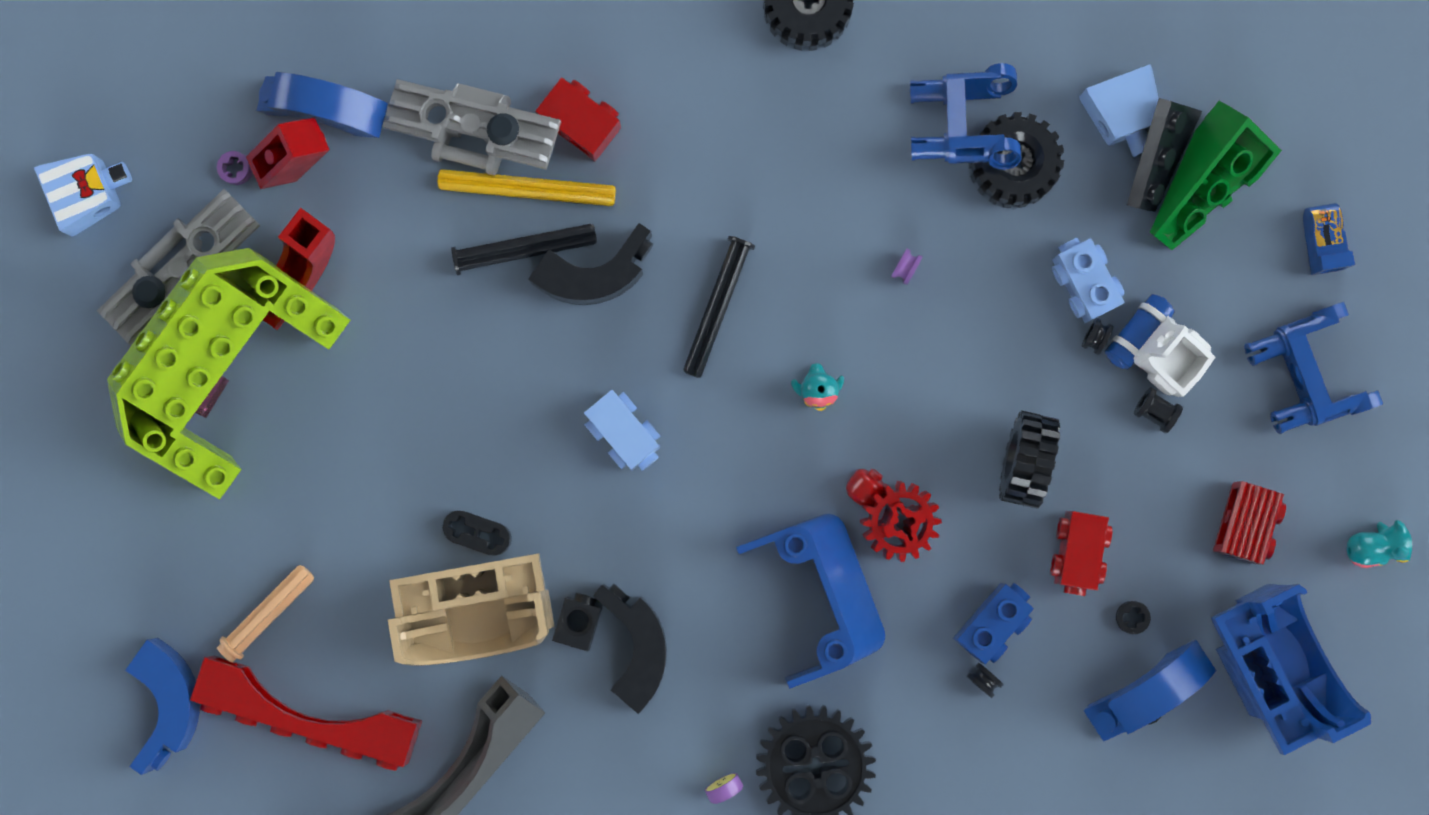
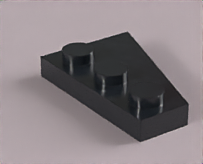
[1127,98,1202,212]

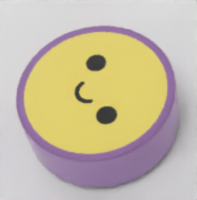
[705,773,743,804]

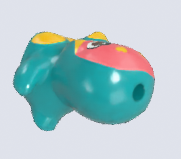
[791,363,844,411]
[1346,520,1412,568]

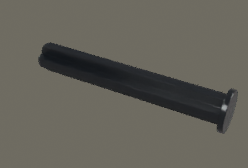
[451,224,597,276]
[683,236,755,378]

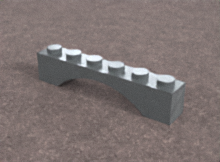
[387,675,545,815]

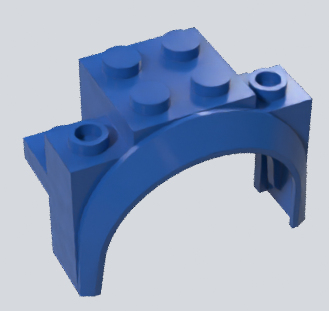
[1211,584,1371,755]

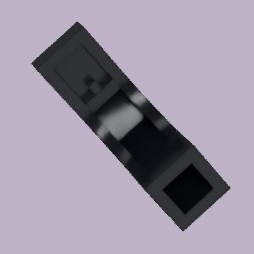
[528,223,653,305]
[593,583,667,714]

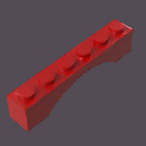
[190,655,422,771]

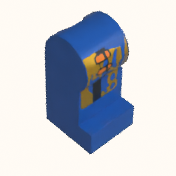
[1303,203,1355,275]

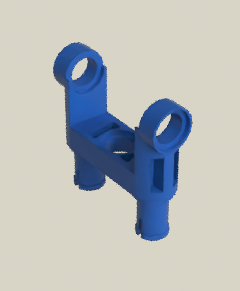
[910,63,1022,170]
[1244,302,1384,434]

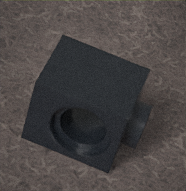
[552,592,603,652]

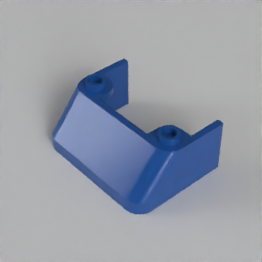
[736,514,885,689]

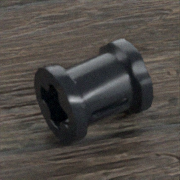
[1134,387,1183,433]

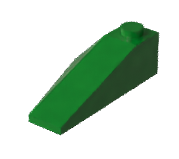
[1150,100,1282,250]

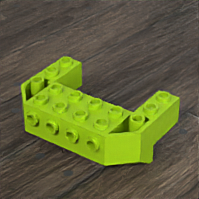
[107,248,351,500]

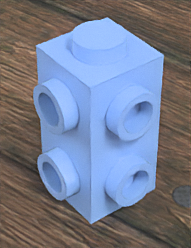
[1052,237,1125,323]
[584,390,661,471]

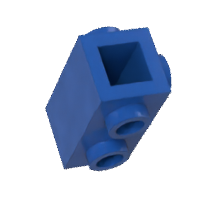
[953,583,1034,665]

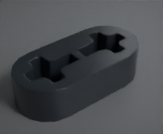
[442,511,512,556]

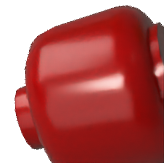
[846,468,884,507]

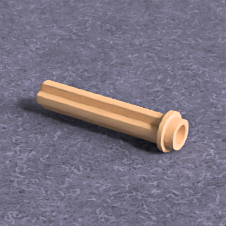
[217,565,314,662]

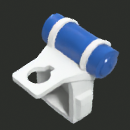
[1104,294,1216,397]

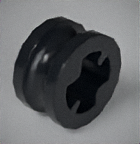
[1082,318,1114,355]
[1116,601,1151,634]
[967,662,1004,698]

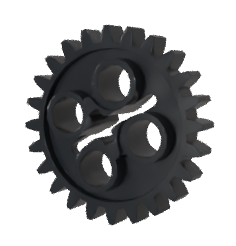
[756,705,876,815]

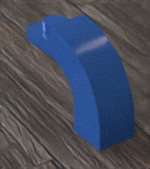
[256,72,388,138]
[125,638,200,775]
[1083,639,1217,742]

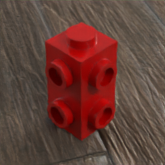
[1050,511,1113,596]

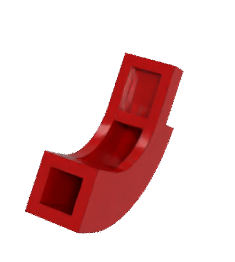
[263,207,335,330]

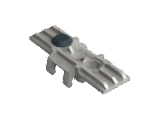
[382,79,561,176]
[97,189,260,346]

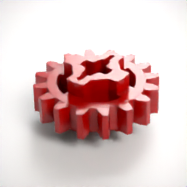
[860,481,942,562]

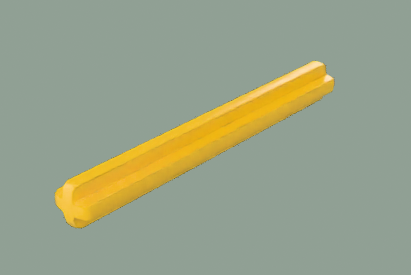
[437,169,616,206]

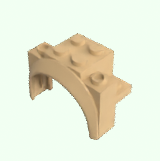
[388,553,555,666]

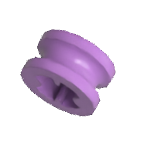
[217,151,252,185]
[891,248,923,285]

